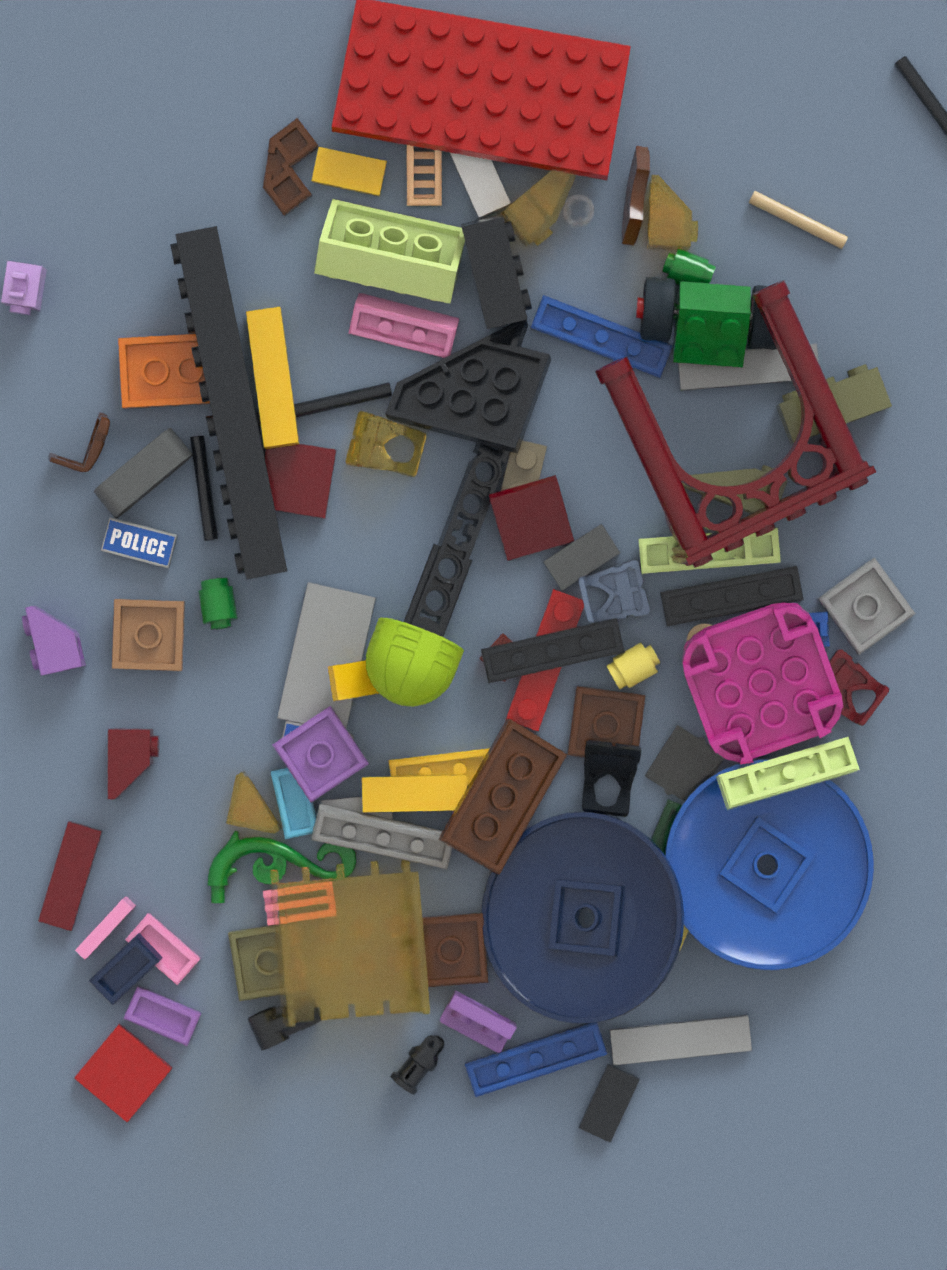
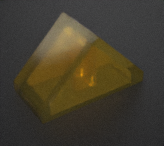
[226,770,282,834]

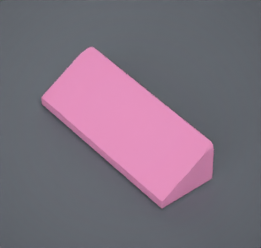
[348,293,459,358]

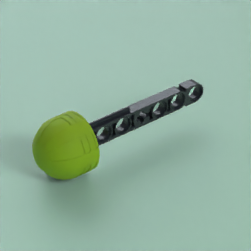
[366,443,510,707]

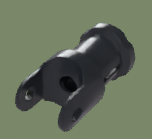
[390,1035,444,1095]

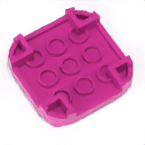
[682,602,843,765]

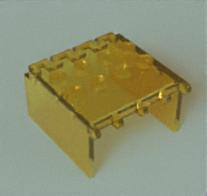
[270,859,430,1027]

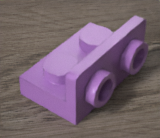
[440,990,517,1053]

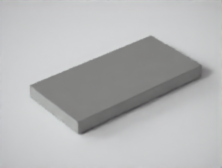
[277,582,376,729]

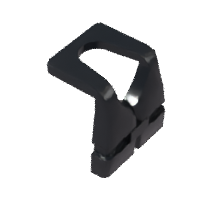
[582,740,641,817]

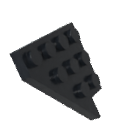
[385,320,551,454]

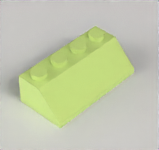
[314,199,465,304]

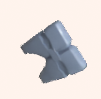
[579,560,650,623]

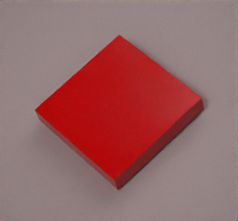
[74,1023,173,1122]

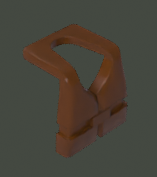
[48,412,110,472]

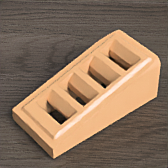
[406,145,442,206]

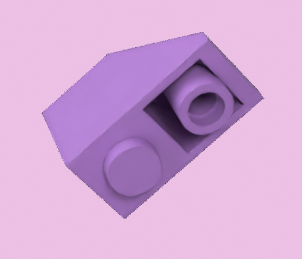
[22,606,86,676]

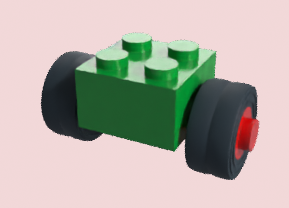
[636,277,777,368]

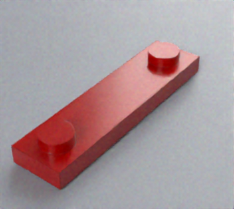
[505,589,584,731]

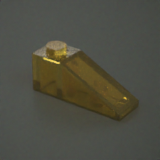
[499,169,577,246]

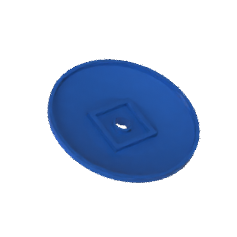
[665,760,874,970]

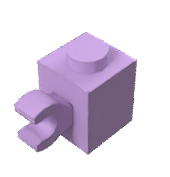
[1,261,47,315]

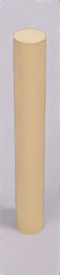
[749,191,848,249]

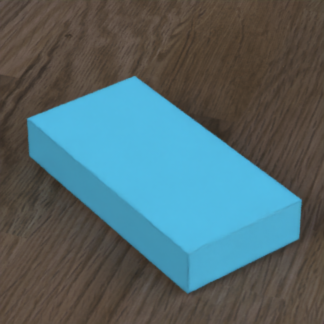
[270,768,316,839]

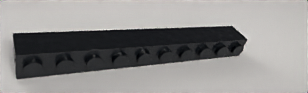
[170,226,288,580]

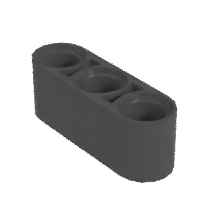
[93,428,193,519]

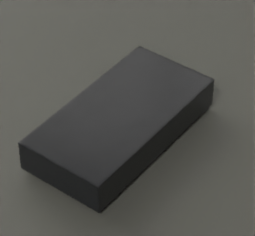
[579,1064,640,1143]

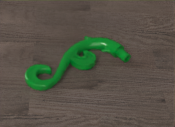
[207,831,357,903]

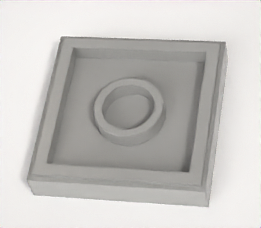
[817,558,916,655]

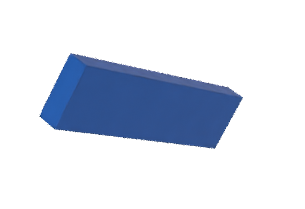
[531,295,673,379]
[465,1022,607,1097]

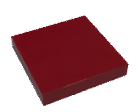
[264,444,337,519]
[489,475,574,561]

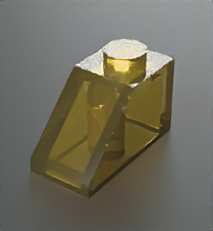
[647,175,698,250]

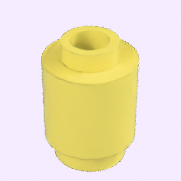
[606,642,660,690]

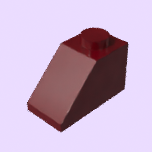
[108,728,160,799]

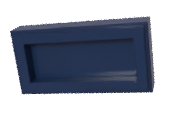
[89,933,163,1005]

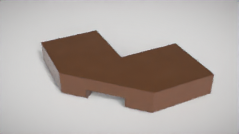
[263,118,319,217]

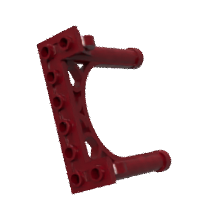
[595,280,876,568]

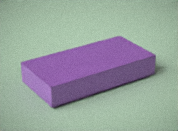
[123,985,202,1046]

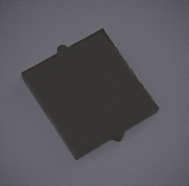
[644,725,724,802]

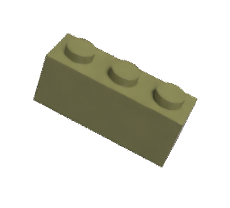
[776,364,892,445]

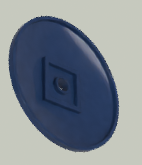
[482,812,684,1023]

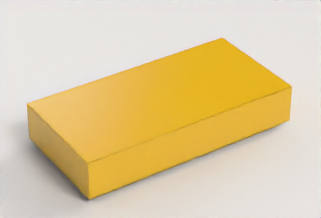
[311,147,387,197]
[328,660,379,701]

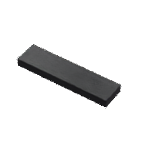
[660,566,804,626]
[481,618,625,683]

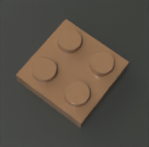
[112,599,185,671]

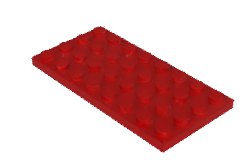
[332,0,631,181]

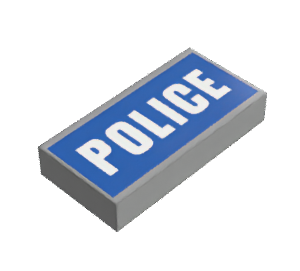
[101,517,178,569]

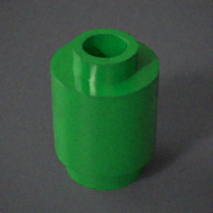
[662,248,716,286]
[198,578,238,630]

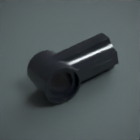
[247,993,322,1051]

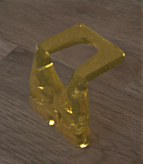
[345,411,426,477]

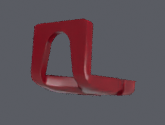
[829,649,890,726]

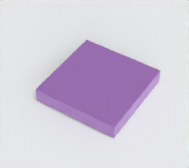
[272,706,369,802]

